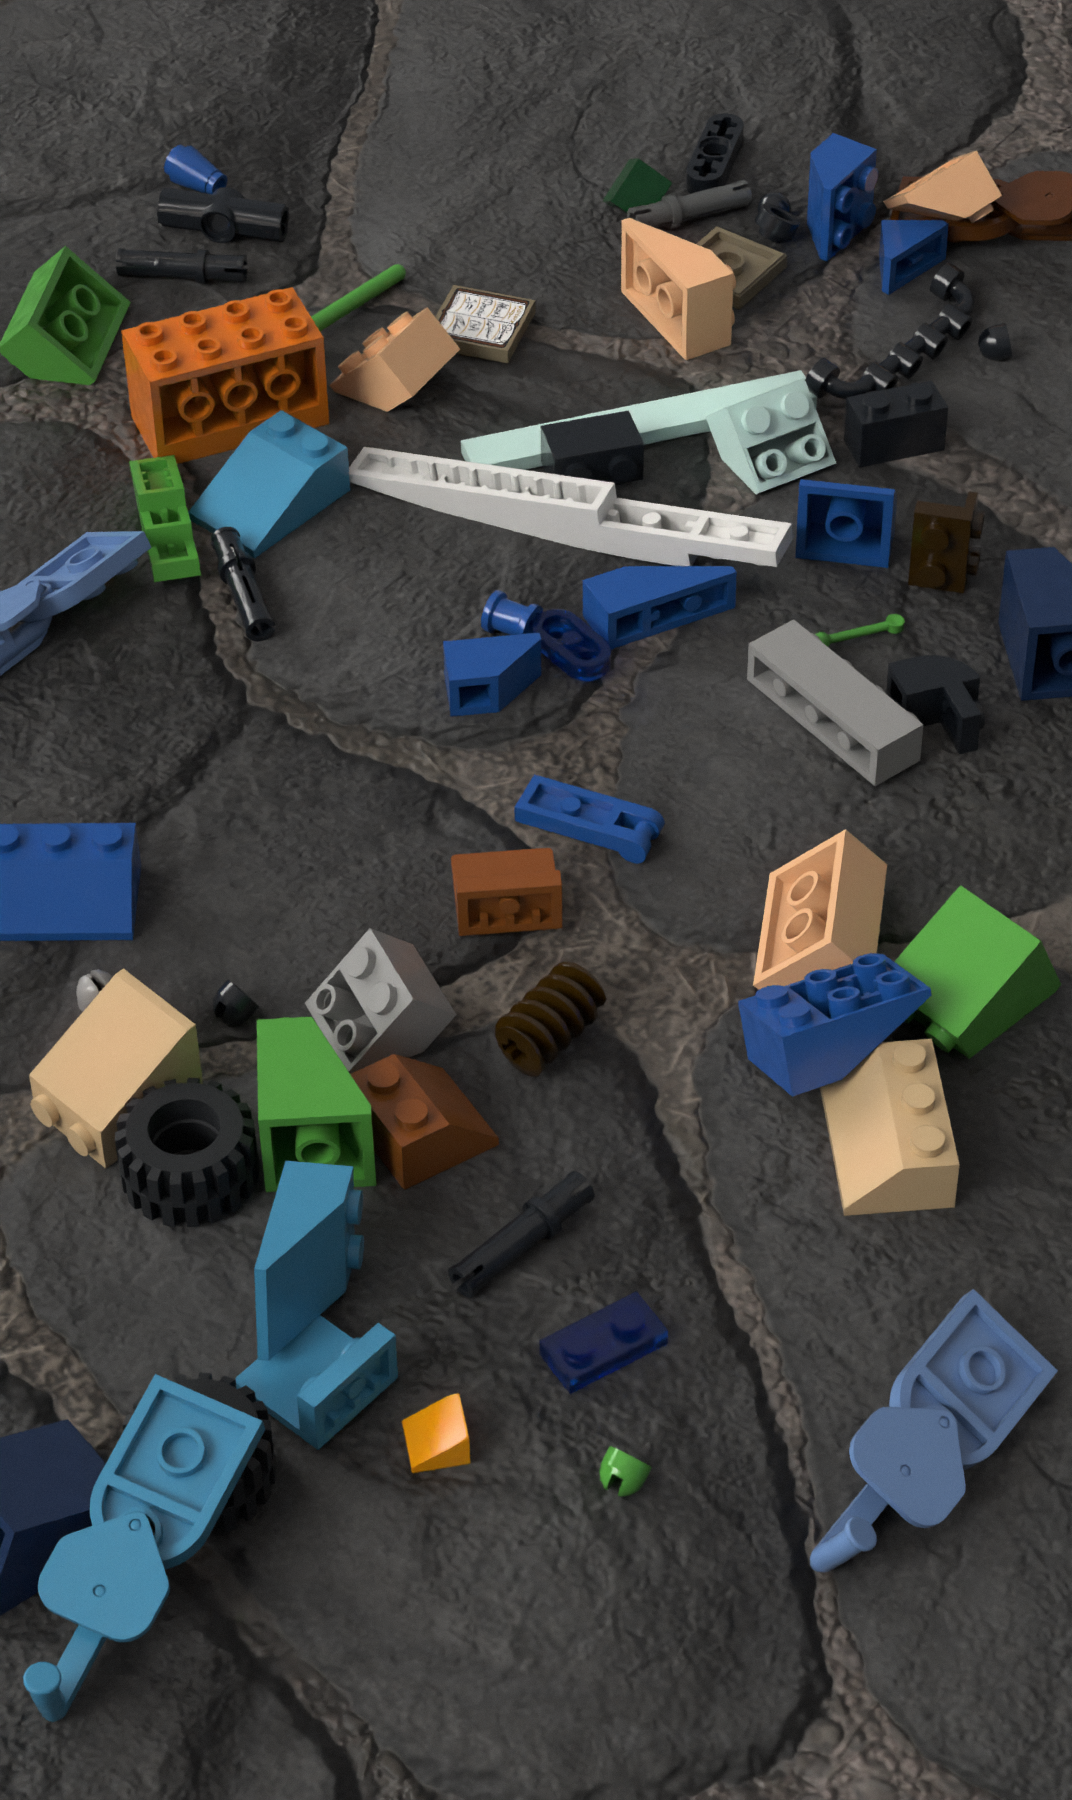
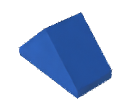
[879,220,949,295]

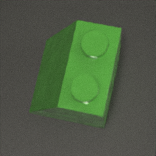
[894,885,1061,1059]
[257,1017,376,1192]

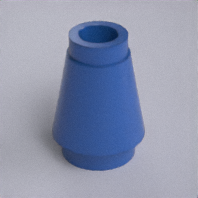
[164,145,228,194]

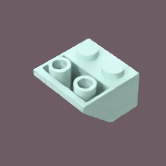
[706,378,836,494]

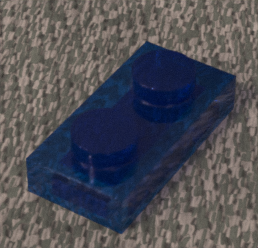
[539,1291,668,1394]

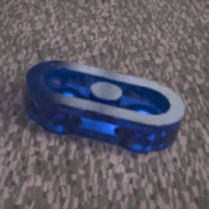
[533,609,611,682]

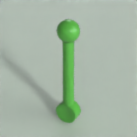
[815,614,905,647]

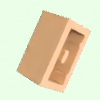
[329,307,460,412]

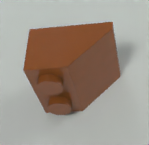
[350,1054,499,1190]

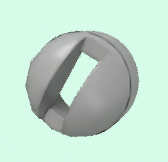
[76,969,113,1012]

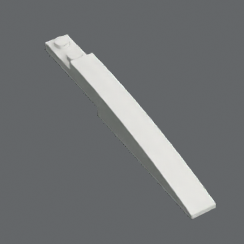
[349,447,793,567]

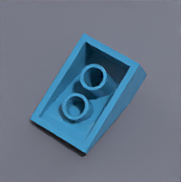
[188,410,350,558]
[254,1161,364,1361]

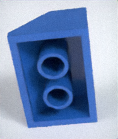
[0,823,141,941]

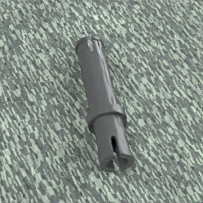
[627,180,752,229]

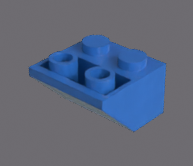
[807,133,878,261]

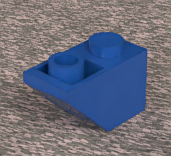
[443,633,541,717]

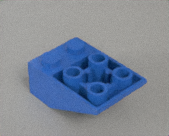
[738,953,932,1097]

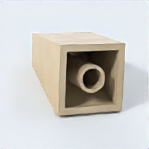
[29,968,203,1169]

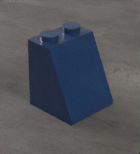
[998,547,1072,701]
[0,1419,106,1616]

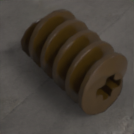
[495,962,607,1077]

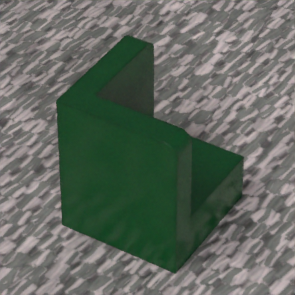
[603,158,672,214]

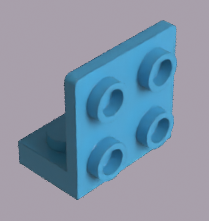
[235,1315,398,1450]

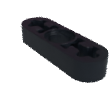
[686,113,744,194]

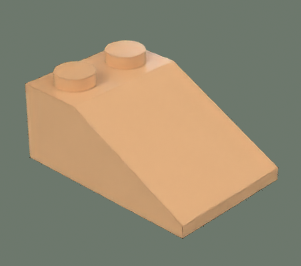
[621,218,736,360]

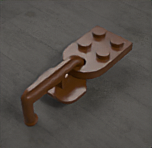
[889,171,1072,243]

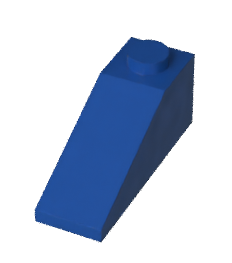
[583,566,737,650]

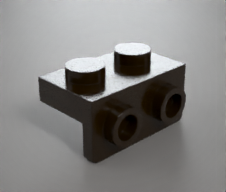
[908,491,985,593]

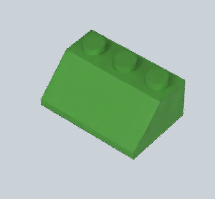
[0,246,131,385]

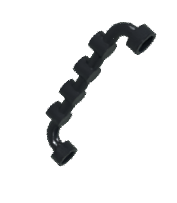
[805,262,975,400]

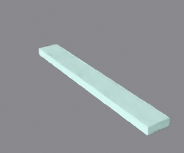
[461,370,817,470]

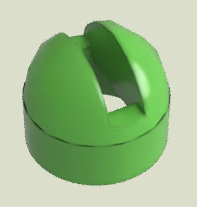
[599,1446,652,1497]

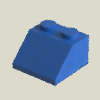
[795,479,897,568]

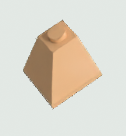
[883,151,1002,223]

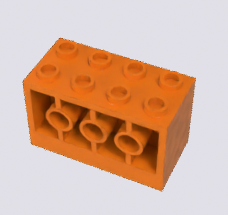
[121,287,329,464]

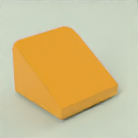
[402,1393,470,1473]

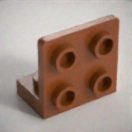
[451,848,562,936]

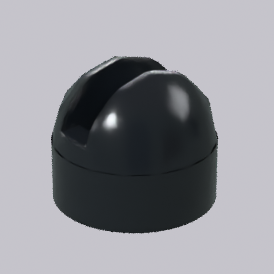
[978,323,1012,360]
[213,979,260,1025]

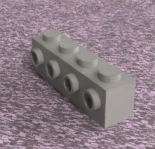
[747,619,923,786]

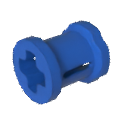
[481,590,543,635]

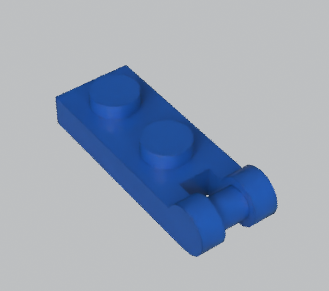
[514,774,665,863]

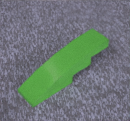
[129,455,201,582]

